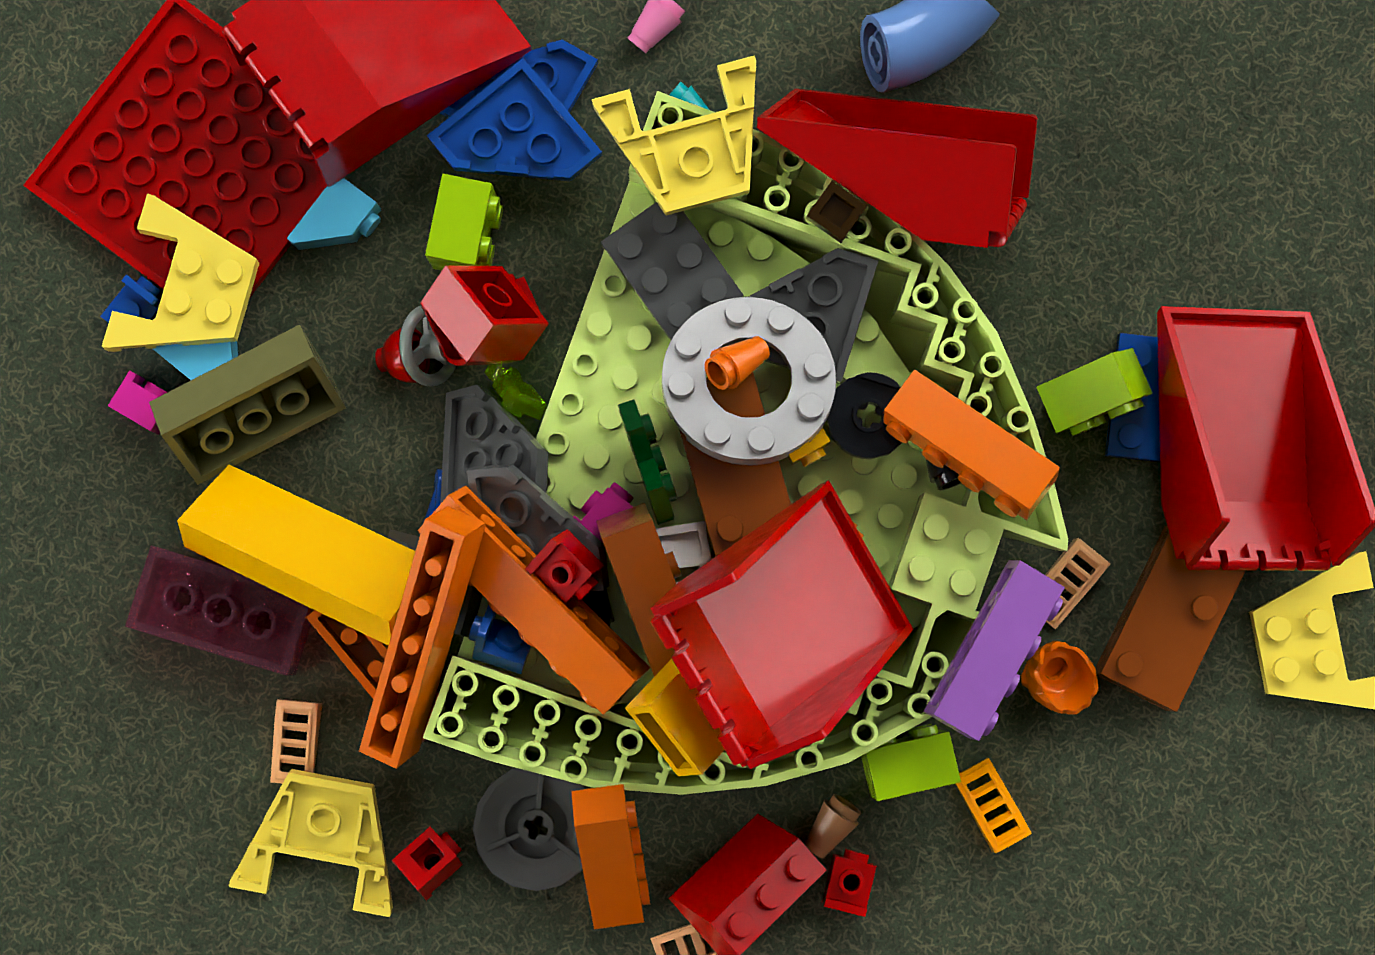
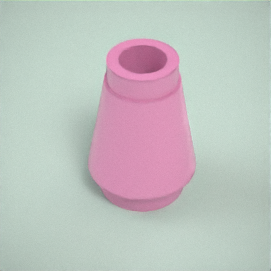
[627,0,685,53]

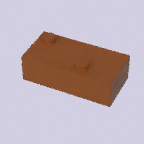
[679,372,791,556]
[596,503,682,677]
[1095,526,1245,712]

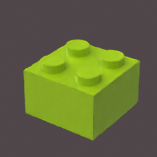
[425,173,503,271]
[1036,348,1153,436]
[861,723,961,801]

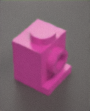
[108,370,167,435]
[573,482,634,550]

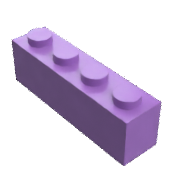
[923,560,1065,741]

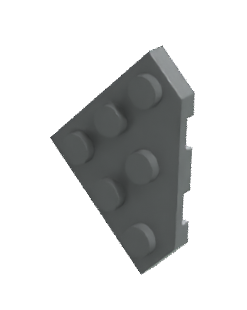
[730,248,879,384]
[440,385,548,504]
[466,464,610,591]

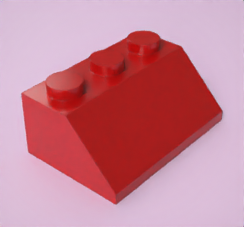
[668,814,827,955]

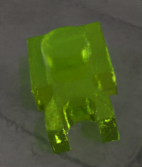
[484,364,548,420]

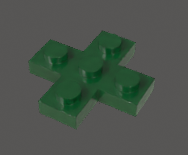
[618,399,677,525]

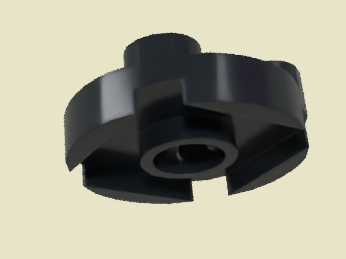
[826,372,902,459]

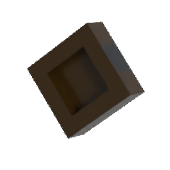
[806,181,867,243]

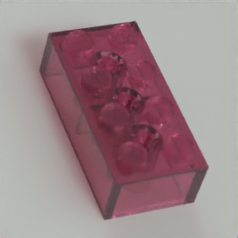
[125,545,314,676]

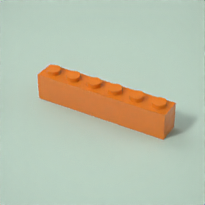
[418,486,651,715]
[359,506,486,769]

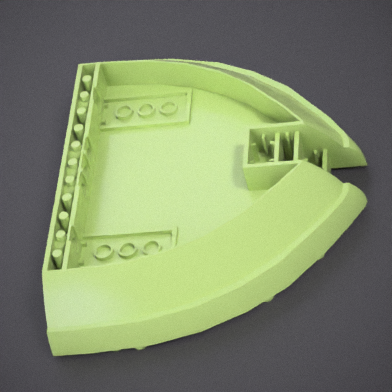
[423,91,1068,795]

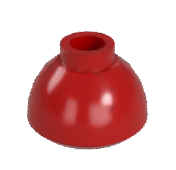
[375,328,430,383]

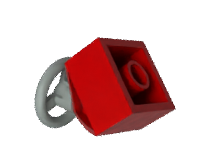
[399,265,549,387]

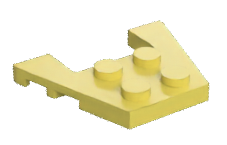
[592,55,756,216]
[102,194,260,352]
[1249,551,1375,710]
[229,769,393,917]

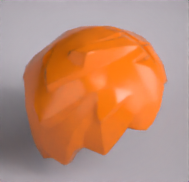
[1021,641,1098,715]

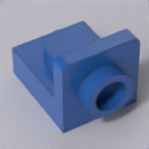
[100,274,161,323]
[469,605,532,674]

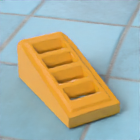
[955,758,1032,853]

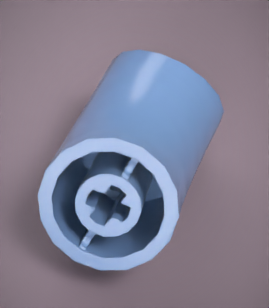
[860,0,1000,92]

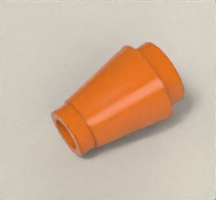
[705,336,770,390]

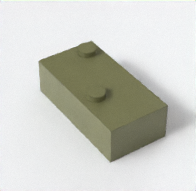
[149,325,346,485]

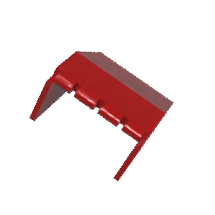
[221,0,532,187]
[757,88,1038,248]
[1157,306,1375,571]
[650,480,914,769]

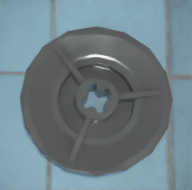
[473,768,585,891]

